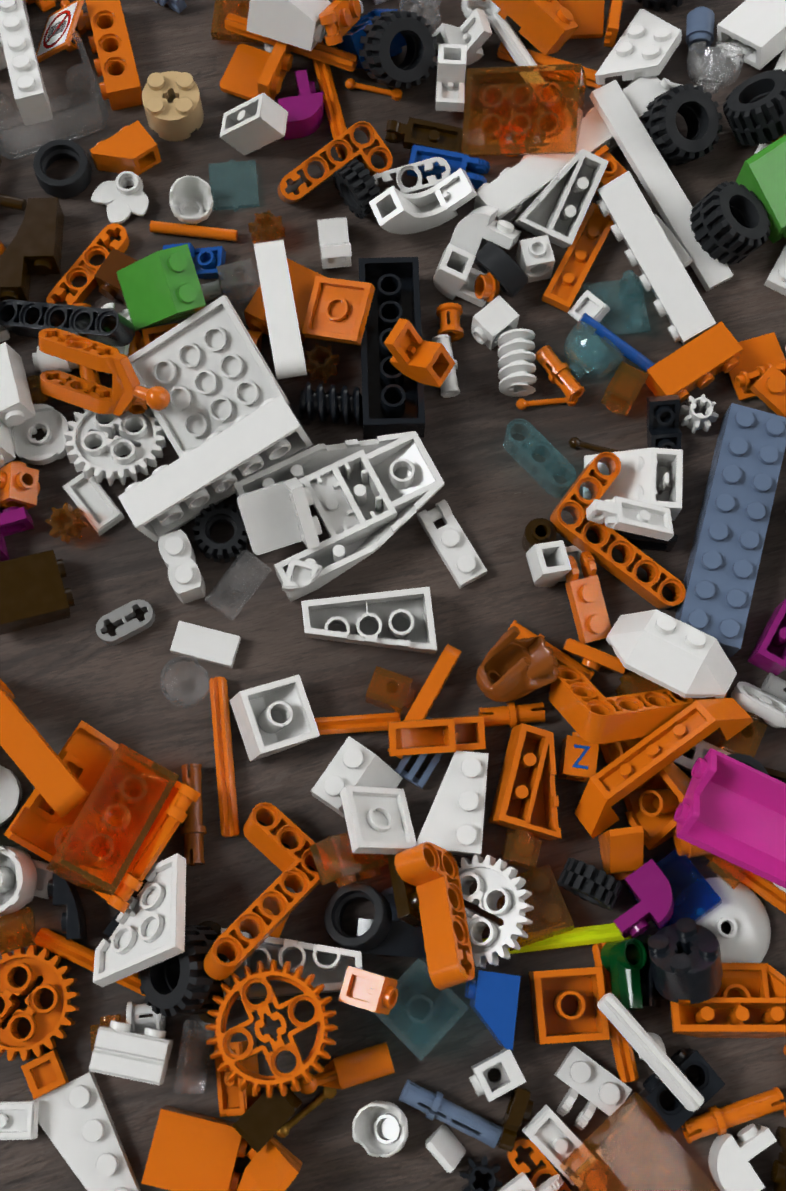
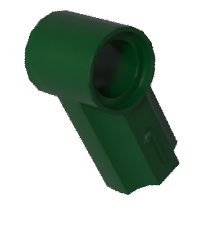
[601,938,647,1010]

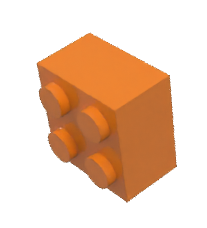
[529,967,610,1045]

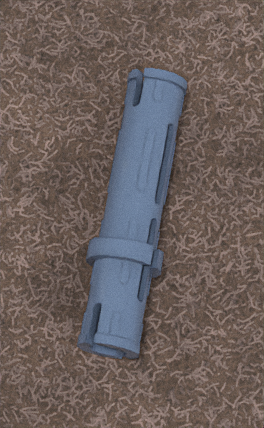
[398,1079,502,1149]

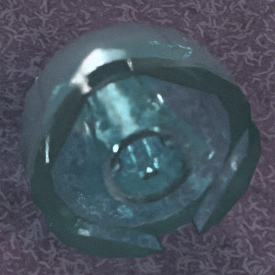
[563,320,624,379]

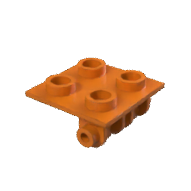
[728,332,786,401]

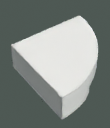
[282,558,322,592]

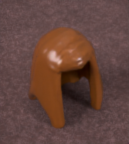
[476,626,559,702]

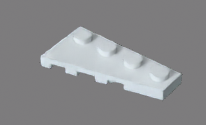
[33,1072,141,1191]

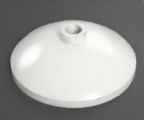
[669,877,771,963]

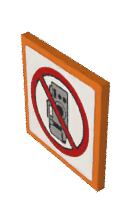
[36,0,84,63]

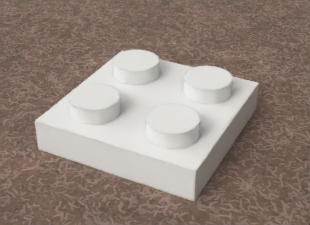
[340,785,417,855]

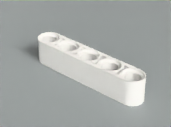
[254,239,307,380]

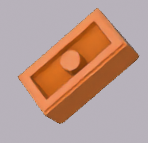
[214,1040,261,1117]

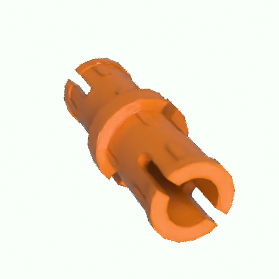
[535,345,585,402]
[478,702,545,728]

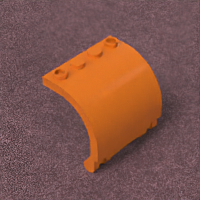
[4,720,201,913]

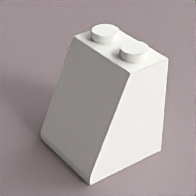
[246,0,331,51]

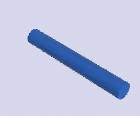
[578,313,655,372]

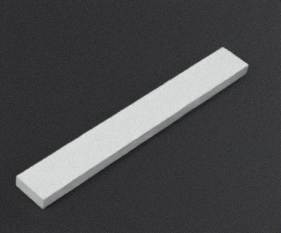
[589,80,734,292]

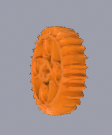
[205,959,338,1098]

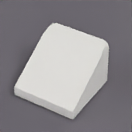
[425,1124,466,1173]

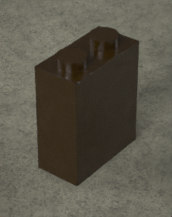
[0,550,75,635]

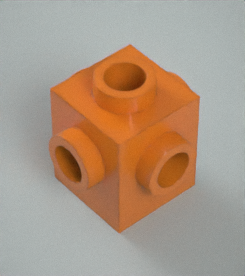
[0,461,40,510]

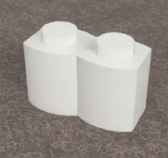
[158,529,206,604]

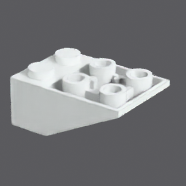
[583,447,683,521]

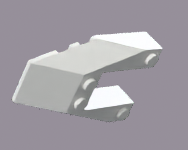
[233,431,445,602]

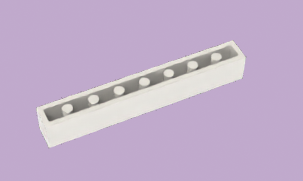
[474,76,670,223]

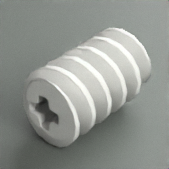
[497,328,537,397]

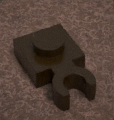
[496,1086,534,1152]

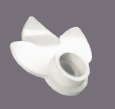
[91,171,149,224]

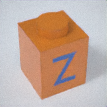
[558,732,599,783]

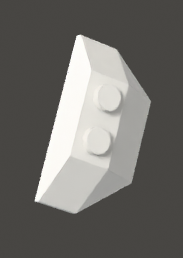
[606,609,737,698]

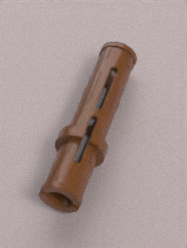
[180,763,207,866]

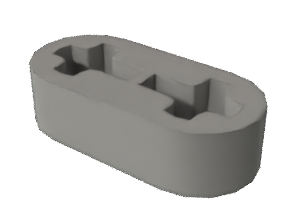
[95,599,155,645]

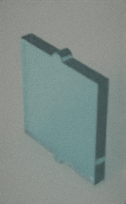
[208,159,260,211]

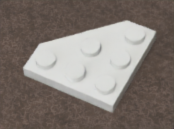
[93,853,186,987]

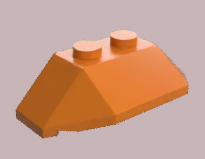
[670,963,786,1038]

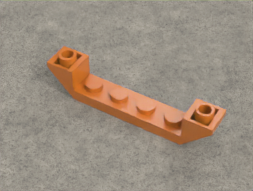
[574,698,754,839]

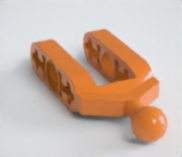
[38,328,170,417]

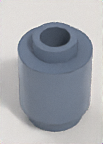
[686,6,715,53]

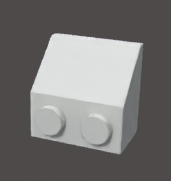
[229,674,320,762]
[311,736,403,818]

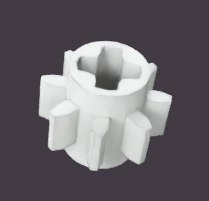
[680,394,719,433]

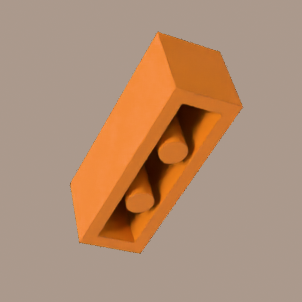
[644,321,743,404]

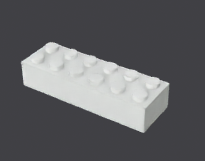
[118,395,313,542]

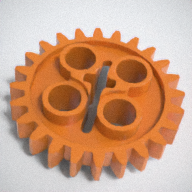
[0,945,80,1061]

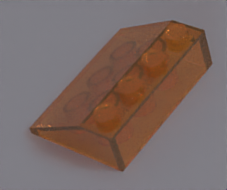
[461,64,586,156]
[560,1092,718,1191]

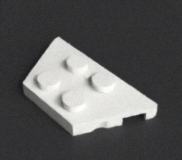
[595,9,682,85]

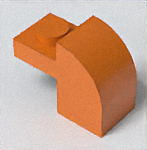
[384,318,455,388]

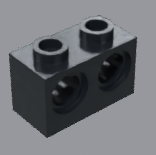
[639,1048,725,1132]

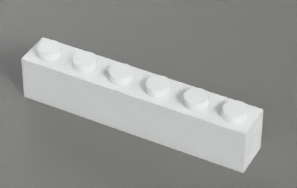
[596,171,716,346]

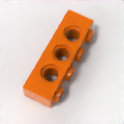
[83,0,143,111]

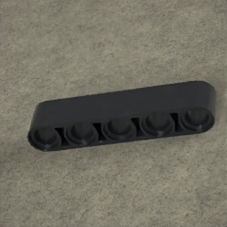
[0,299,135,347]

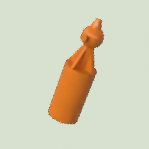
[290,1042,395,1095]

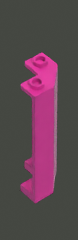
[674,748,786,888]

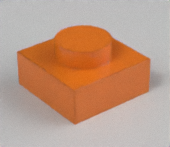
[21,1049,69,1099]

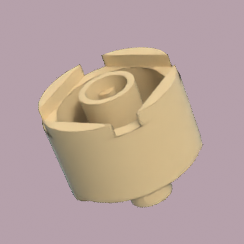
[142,71,204,141]

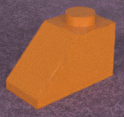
[598,825,644,881]

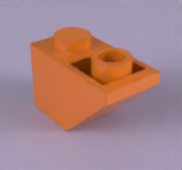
[89,120,161,176]

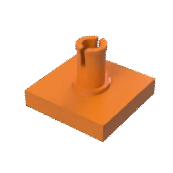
[301,276,375,345]

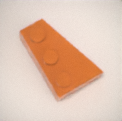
[483,0,579,56]

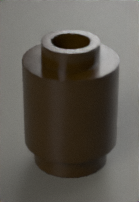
[522,518,556,552]

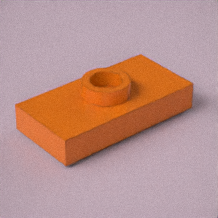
[562,638,626,675]

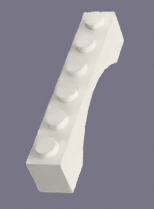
[0,0,53,126]

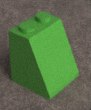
[736,134,786,244]
[116,244,206,331]

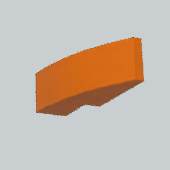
[388,715,486,756]

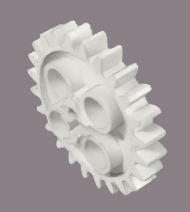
[64,408,166,486]
[458,854,534,969]

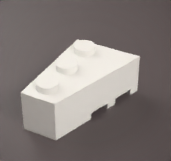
[417,750,489,857]

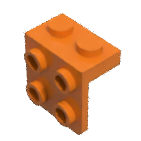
[219,41,293,100]

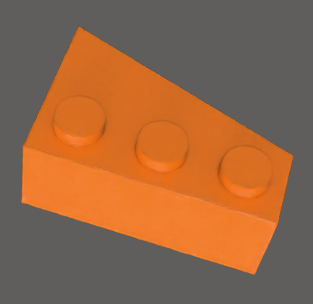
[489,723,562,841]

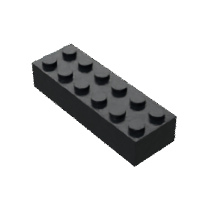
[359,257,425,439]

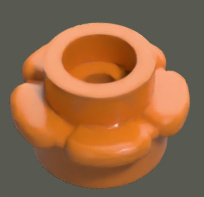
[474,272,500,302]

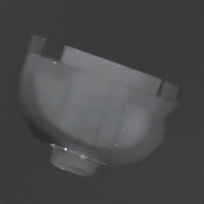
[687,41,745,94]

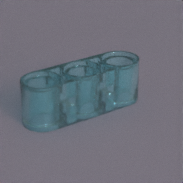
[503,418,576,498]

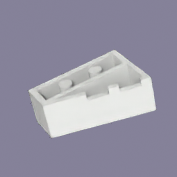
[513,149,609,249]

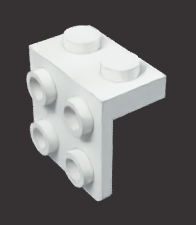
[237,477,322,555]

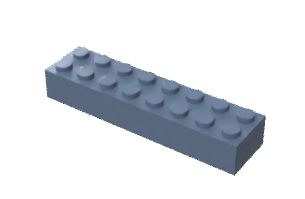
[675,403,786,658]

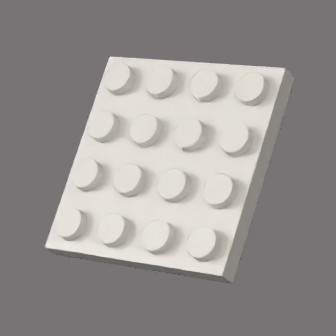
[128,295,290,456]

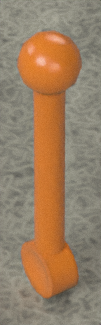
[345,78,402,101]
[516,397,578,410]

